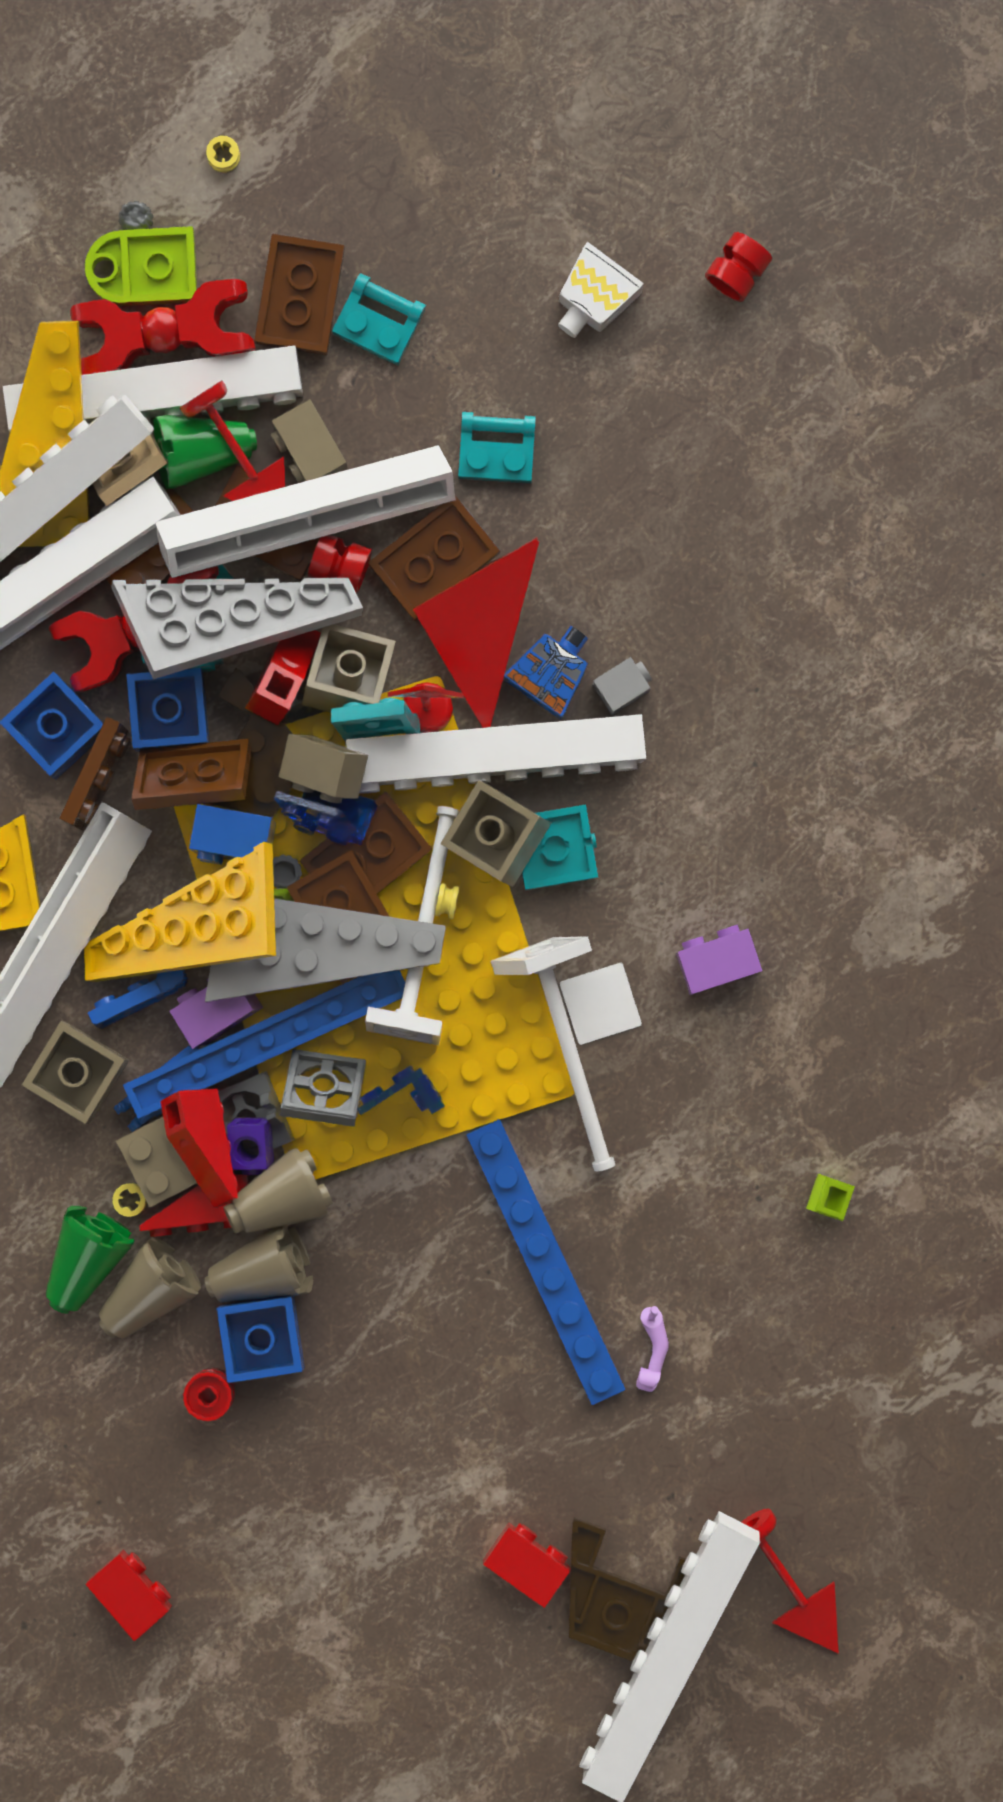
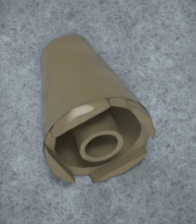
[205,1225,313,1302]
[99,1237,201,1339]

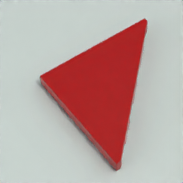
[413,537,540,728]

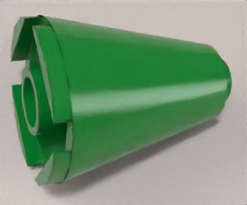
[153,415,257,489]
[45,1206,135,1314]

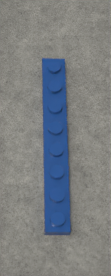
[123,970,405,1119]
[466,1119,626,1405]

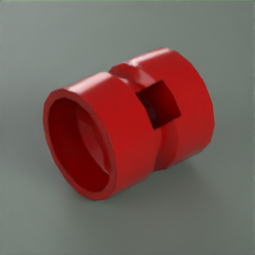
[705,232,773,302]
[308,534,373,594]
[183,1368,236,1421]

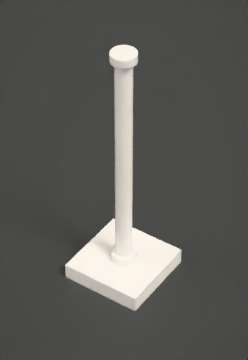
[365,806,459,1045]
[491,936,616,1172]

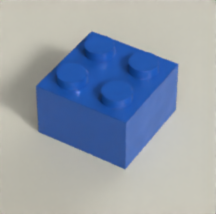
[126,668,209,752]
[0,671,103,780]
[189,804,276,865]
[217,1296,305,1383]

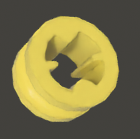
[206,136,240,173]
[435,883,459,919]
[112,1183,147,1217]

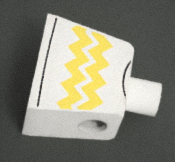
[558,242,644,338]

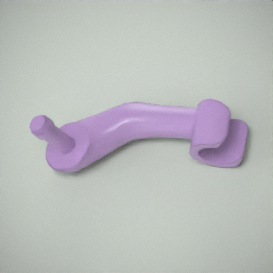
[636,1306,669,1392]

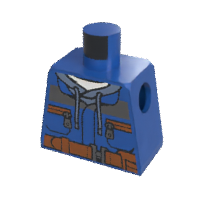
[504,626,588,720]

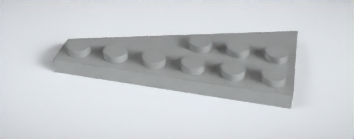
[112,578,363,679]
[205,899,446,1002]

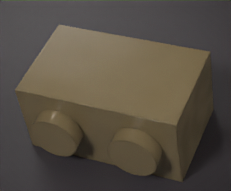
[270,399,348,483]
[279,734,368,803]

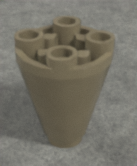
[223,1148,333,1233]

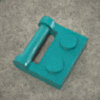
[332,273,427,366]
[458,412,536,483]
[331,698,420,742]

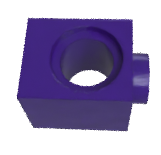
[227,1117,274,1175]

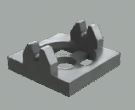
[280,1049,366,1127]
[218,1071,295,1155]

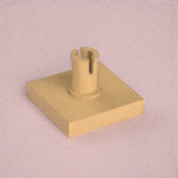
[93,433,167,506]

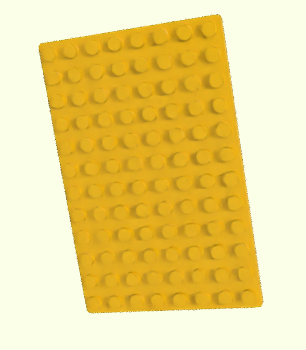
[174,676,574,1180]

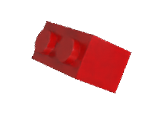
[483,1523,570,1608]
[85,1549,172,1641]

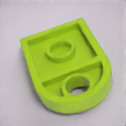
[85,226,197,306]

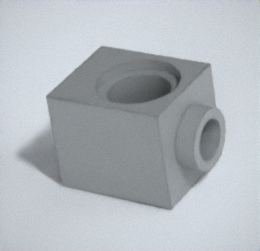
[592,657,652,715]

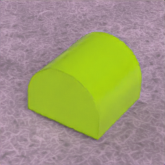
[806,1174,855,1221]

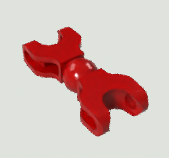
[70,279,256,375]
[49,566,219,692]

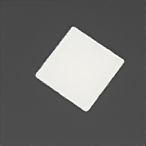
[560,963,642,1045]

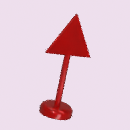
[179,380,285,501]
[387,682,463,733]
[741,1508,839,1654]

